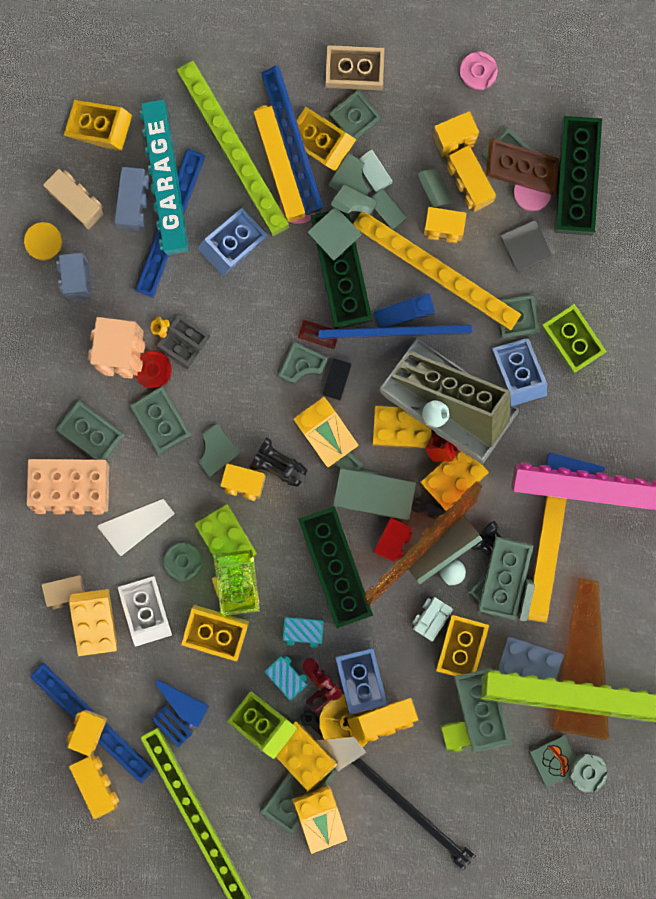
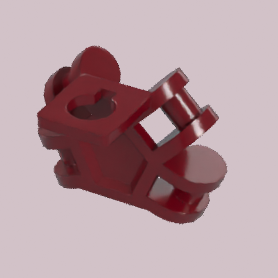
[302,657,342,713]

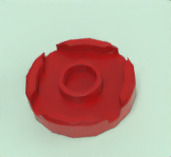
[135,351,172,389]

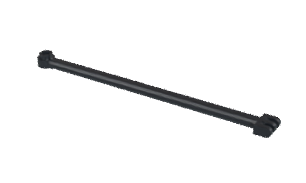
[301,710,476,871]

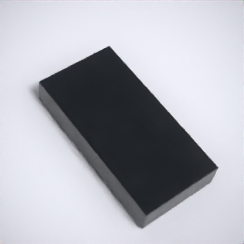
[322,358,352,401]

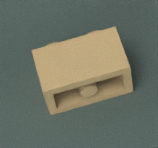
[42,575,85,610]

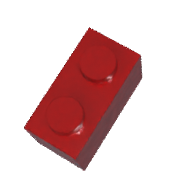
[373,518,413,563]

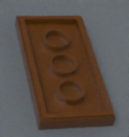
[486,138,559,195]

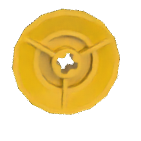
[319,694,373,748]

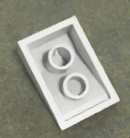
[118,576,172,646]

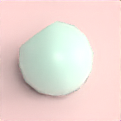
[422,400,449,427]
[439,559,466,585]

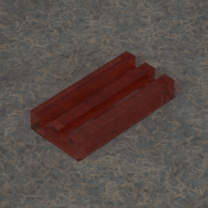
[298,320,338,349]

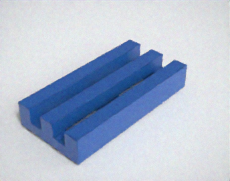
[152,706,192,747]

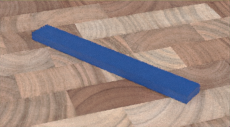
[261,65,323,215]
[135,149,206,298]
[318,325,472,339]
[30,663,154,784]

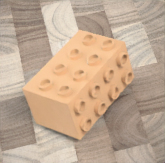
[88,317,145,379]
[27,459,109,515]

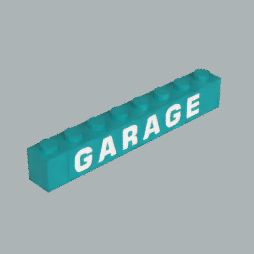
[139,99,189,255]

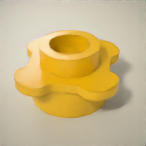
[150,317,170,338]

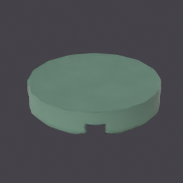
[164,542,202,581]
[569,753,607,792]

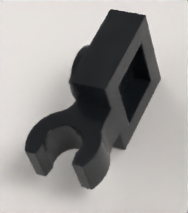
[411,498,447,521]

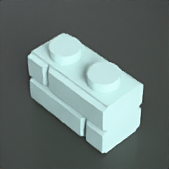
[412,597,453,642]

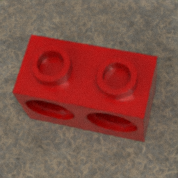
[425,431,458,462]

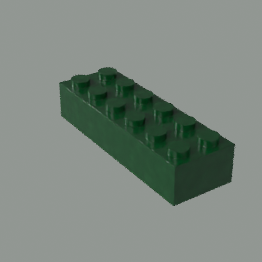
[555,116,602,236]
[310,210,372,329]
[298,506,373,628]

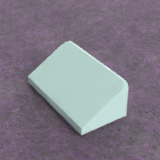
[359,150,392,193]

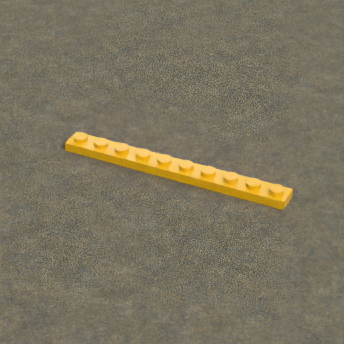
[353,212,522,331]

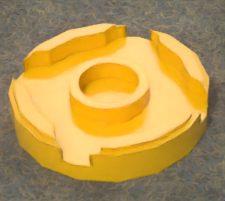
[24,222,63,261]

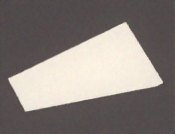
[97,499,175,556]
[316,737,366,771]

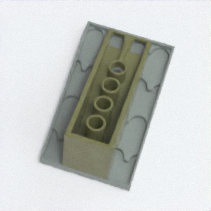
[380,338,518,465]

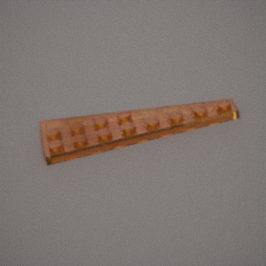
[365,481,482,606]
[552,578,609,741]

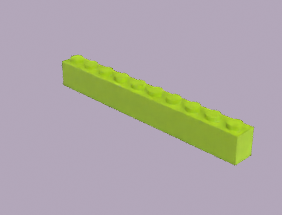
[177,61,289,237]
[481,670,656,722]
[140,727,252,899]

